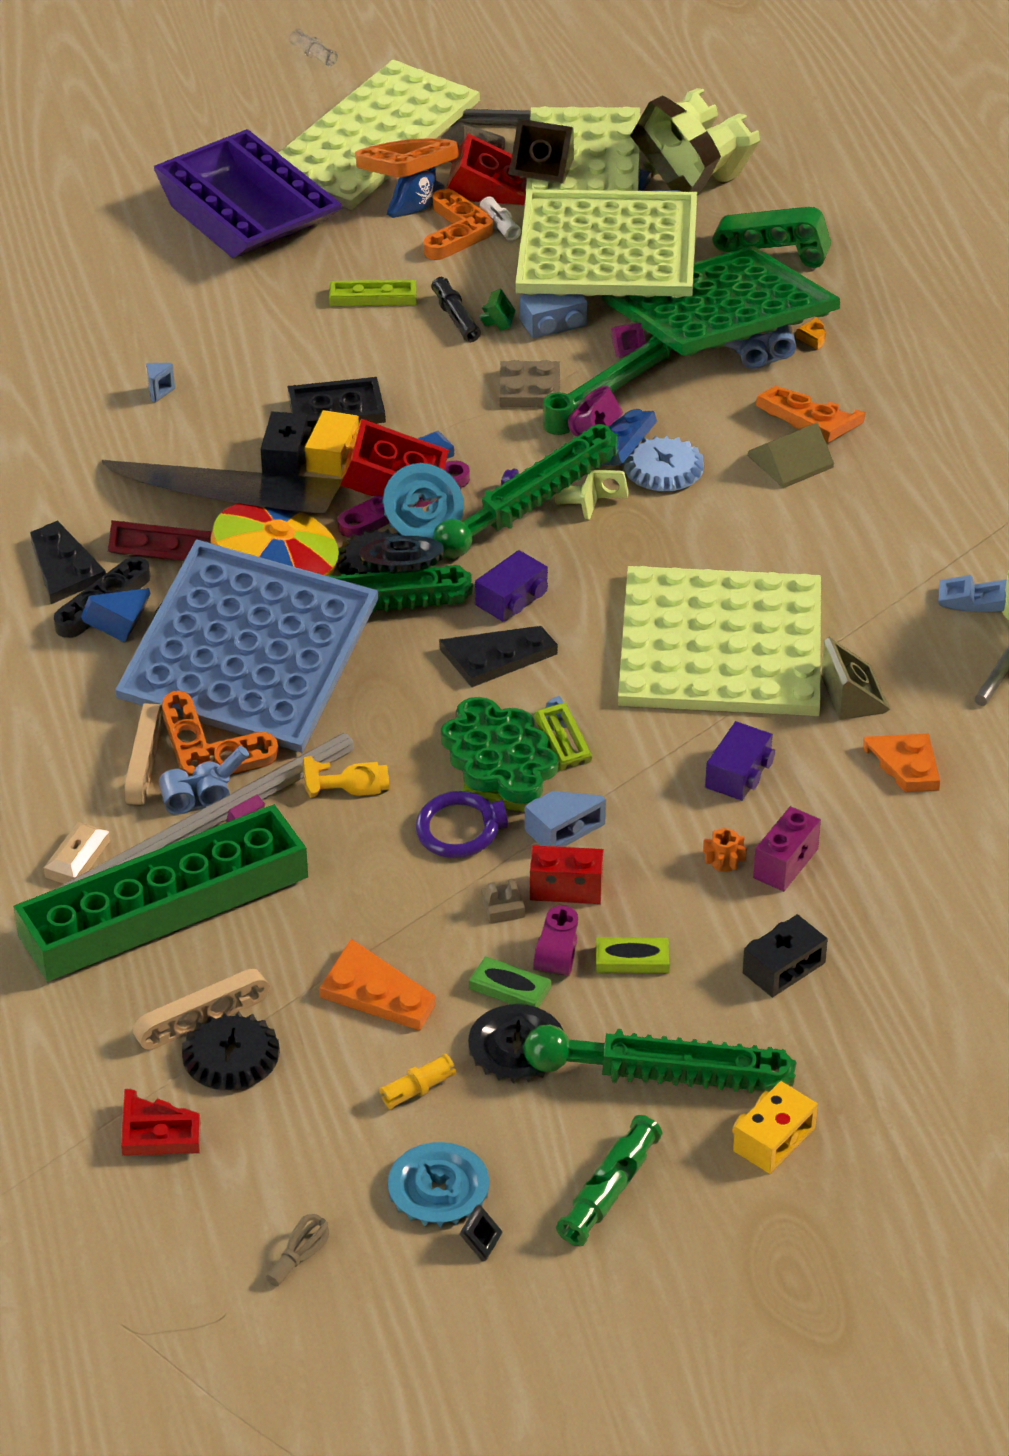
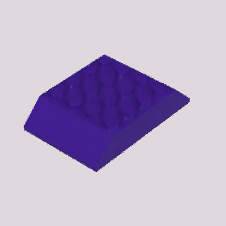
[154,129,342,258]

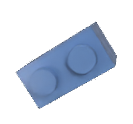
[520,294,587,339]

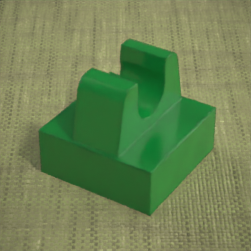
[479,288,516,331]

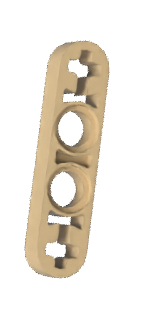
[125,703,163,806]
[132,969,269,1050]

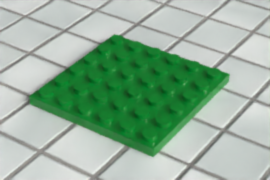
[601,246,840,356]

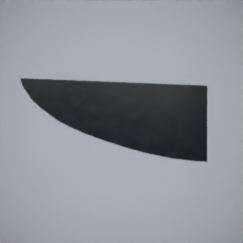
[102,460,341,514]

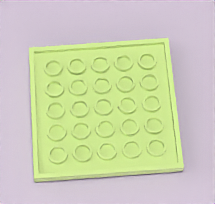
[515,189,697,298]
[618,566,821,716]

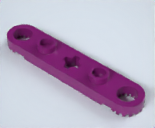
[338,461,470,538]

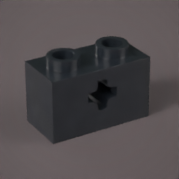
[260,411,313,476]
[742,914,828,998]

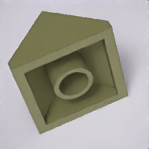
[747,422,834,488]
[821,637,890,720]

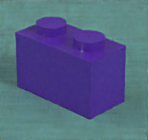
[475,550,548,622]
[705,721,775,801]

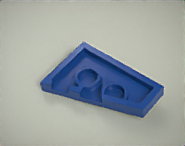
[600,409,657,466]

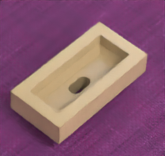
[44,822,110,884]

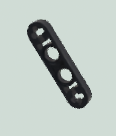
[53,557,151,638]

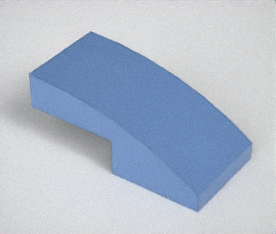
[938,575,1007,612]

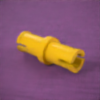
[379,1053,456,1110]

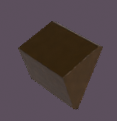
[509,119,574,184]

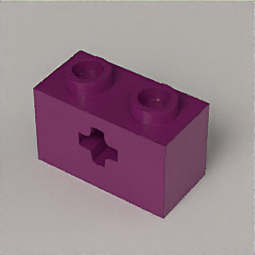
[753,806,821,892]

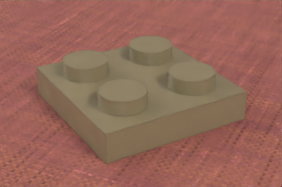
[500,360,560,407]

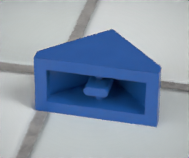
[81,588,151,643]

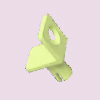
[554,470,629,520]

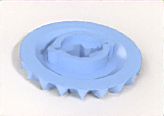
[624,436,704,491]

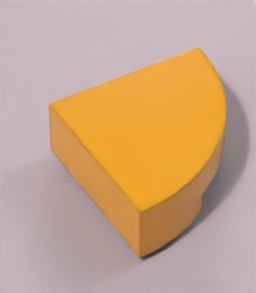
[796,317,826,350]

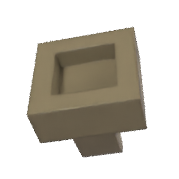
[482,879,525,924]

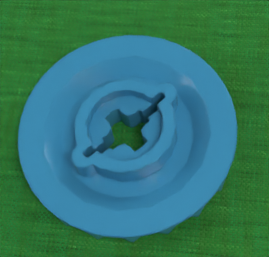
[382,463,464,539]
[388,1142,489,1228]

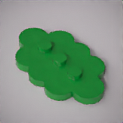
[441,697,558,804]

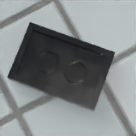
[287,377,386,430]

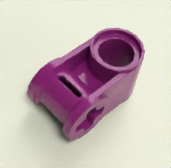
[568,385,623,437]
[533,905,578,976]

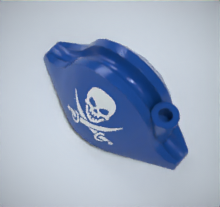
[387,167,445,218]

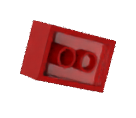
[446,133,527,205]
[340,419,449,496]

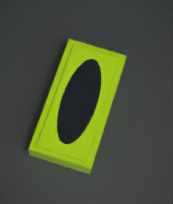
[596,937,670,973]

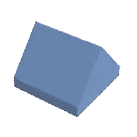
[146,363,175,403]

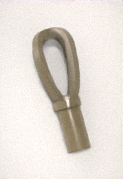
[266,1214,329,1286]

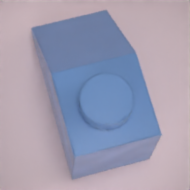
[525,791,606,847]

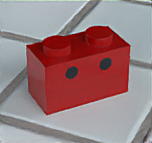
[530,845,604,904]

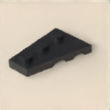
[30,520,106,604]
[439,626,558,687]

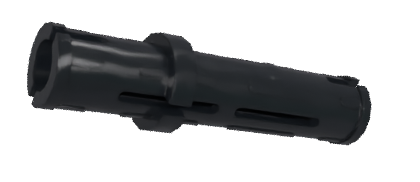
[431,277,481,343]

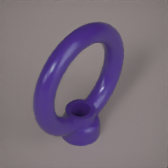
[416,791,508,858]

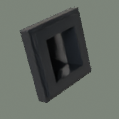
[459,1205,503,1261]

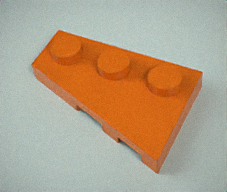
[756,386,866,443]
[319,939,436,1031]

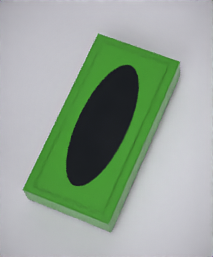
[469,956,551,1008]

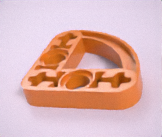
[355,138,459,177]

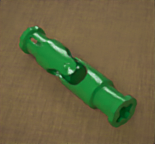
[556,1115,663,1247]

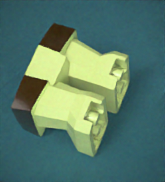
[630,88,760,196]

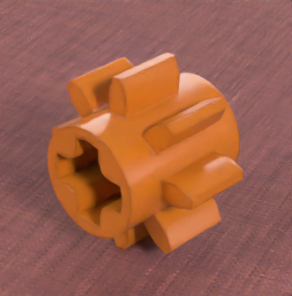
[703,828,747,872]

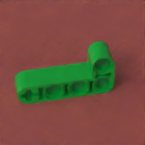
[712,206,831,268]

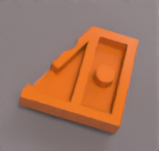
[863,733,940,792]

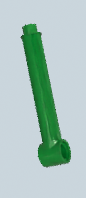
[543,336,673,435]

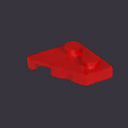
[121,1089,201,1156]

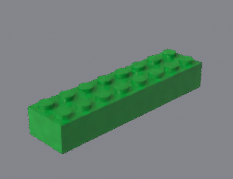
[13,804,308,982]

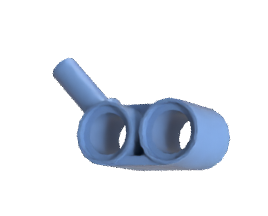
[724,324,796,369]
[159,746,249,815]

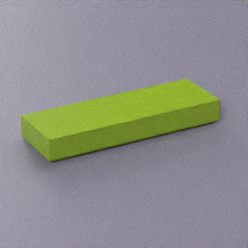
[329,280,417,306]

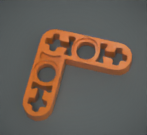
[424,189,493,260]
[162,691,278,777]

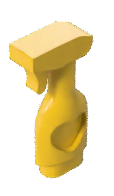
[303,756,390,798]

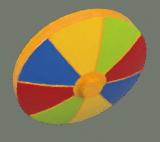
[211,503,339,576]

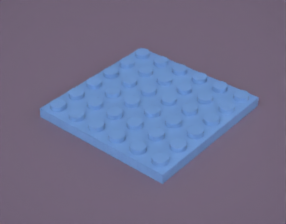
[115,539,378,753]

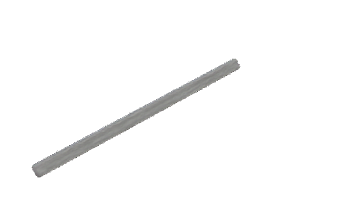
[55,733,354,889]

